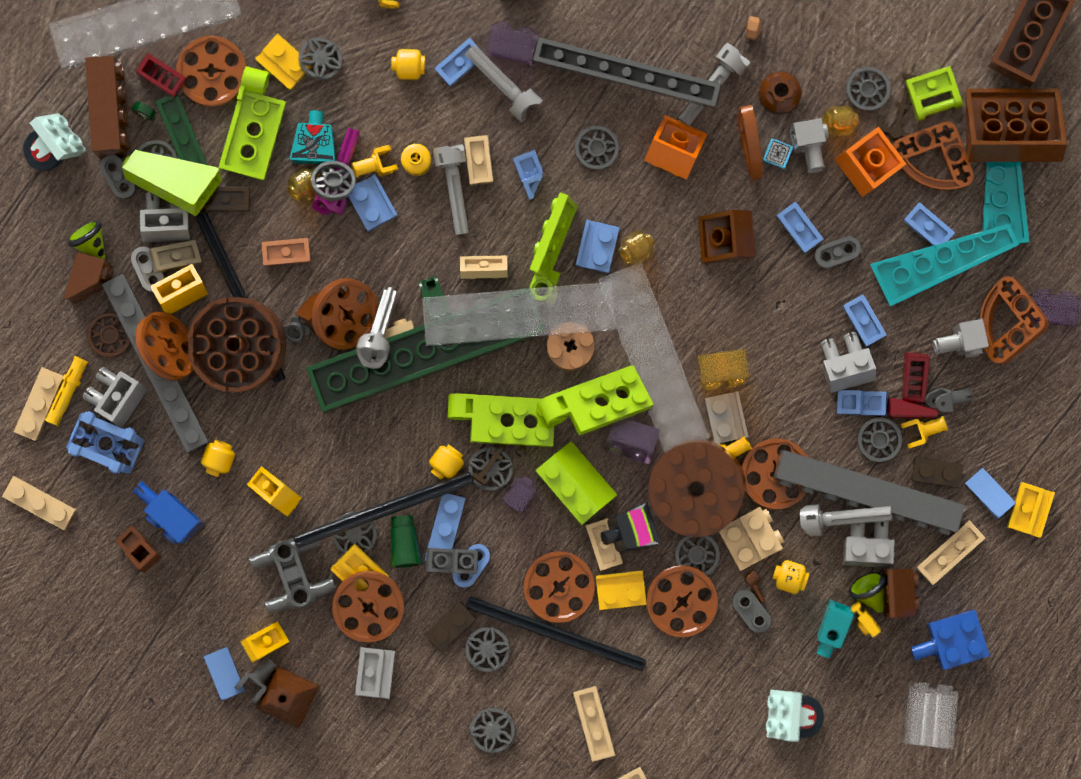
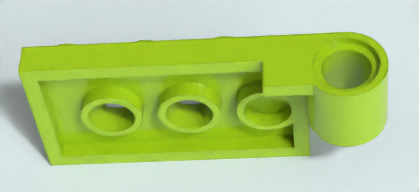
[219,66,287,181]
[530,193,578,305]
[537,365,654,436]
[447,394,554,447]

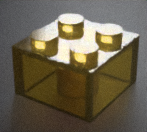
[696,349,749,391]

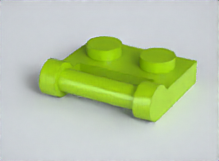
[905,66,963,121]

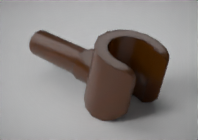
[745,570,765,603]

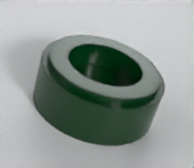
[131,101,156,121]

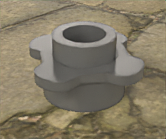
[284,317,310,344]

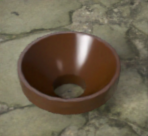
[759,72,801,115]

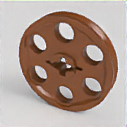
[176,36,247,107]
[312,278,379,350]
[135,312,194,381]
[741,438,808,510]
[524,551,595,623]
[646,565,718,637]
[332,571,404,642]

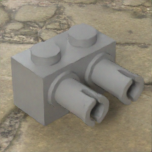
[790,118,829,174]
[140,192,190,243]
[933,319,989,358]
[820,332,876,393]
[83,367,148,428]
[843,521,894,568]

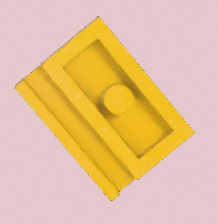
[255,34,313,91]
[1007,482,1055,538]
[330,544,389,590]
[596,570,647,610]
[851,601,881,637]

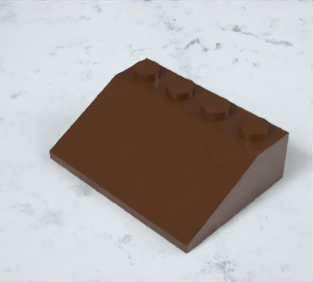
[965,89,1067,162]

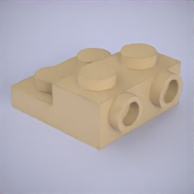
[719,507,784,571]

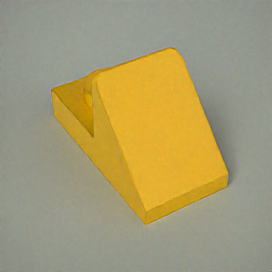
[241,621,289,662]

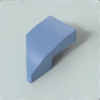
[512,150,543,200]

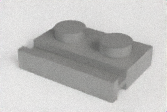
[705,391,748,444]
[355,647,395,699]

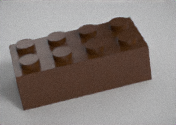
[988,0,1075,88]
[85,55,130,159]

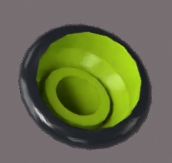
[67,221,105,259]
[849,572,886,613]

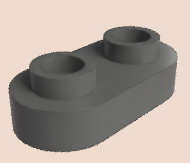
[100,155,136,200]
[814,236,861,269]
[732,590,771,633]

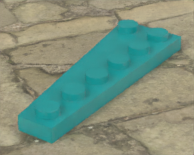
[982,162,1029,244]
[870,224,1019,306]

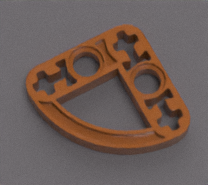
[736,105,763,181]
[892,122,974,190]
[980,276,1049,365]

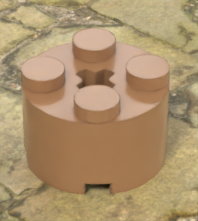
[547,322,594,372]

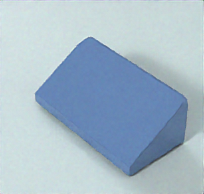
[204,647,245,700]

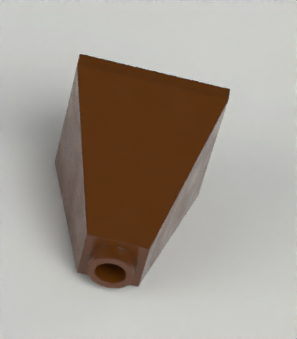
[256,665,320,729]

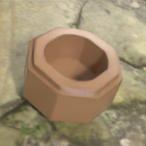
[744,16,761,41]

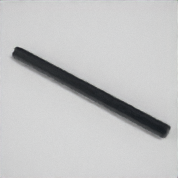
[196,212,285,383]
[293,472,473,548]
[466,597,646,671]

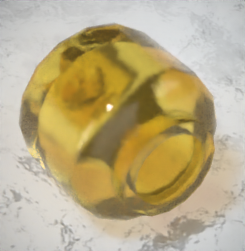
[822,105,859,136]
[287,167,322,202]
[618,230,655,265]

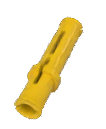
[45,356,89,426]

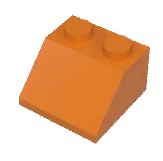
[644,115,707,180]
[834,126,906,197]

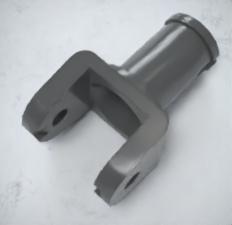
[925,388,973,412]
[234,657,278,704]

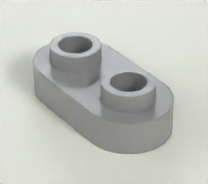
[131,247,165,292]

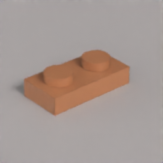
[261,238,311,266]

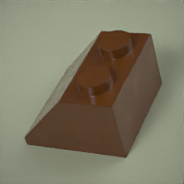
[698,209,755,263]
[64,252,113,304]
[882,569,920,618]

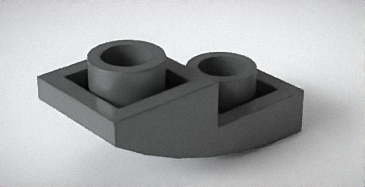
[426,548,478,574]

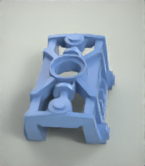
[66,411,145,474]

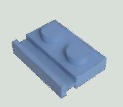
[348,174,398,232]
[575,219,620,274]

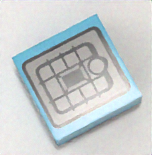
[763,138,793,169]

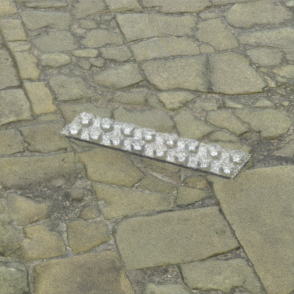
[49,0,242,70]
[597,262,709,453]
[422,282,616,346]

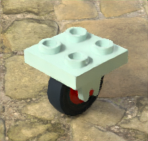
[23,113,86,171]
[766,690,824,741]

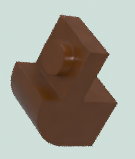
[115,525,162,573]

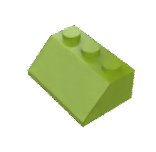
[535,441,617,526]

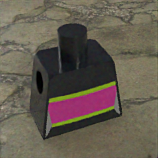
[600,501,661,552]

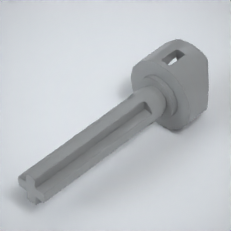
[679,43,750,126]
[465,45,543,123]
[433,144,469,235]
[356,287,398,368]
[800,504,893,537]

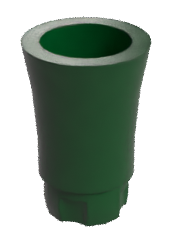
[390,515,423,568]

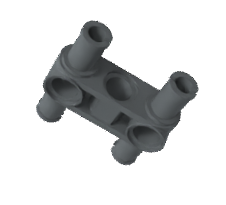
[249,538,337,616]

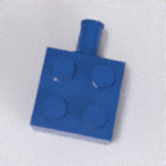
[133,481,204,544]
[910,610,990,670]

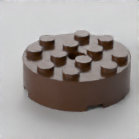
[188,297,286,392]
[649,440,746,537]

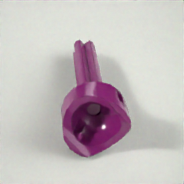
[312,128,360,216]

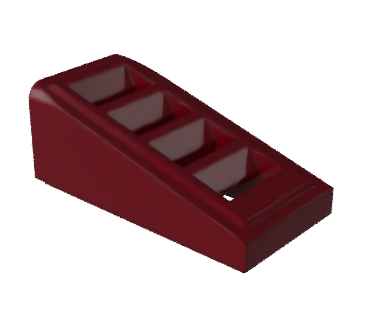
[135,53,187,98]
[902,353,930,403]
[888,398,938,419]

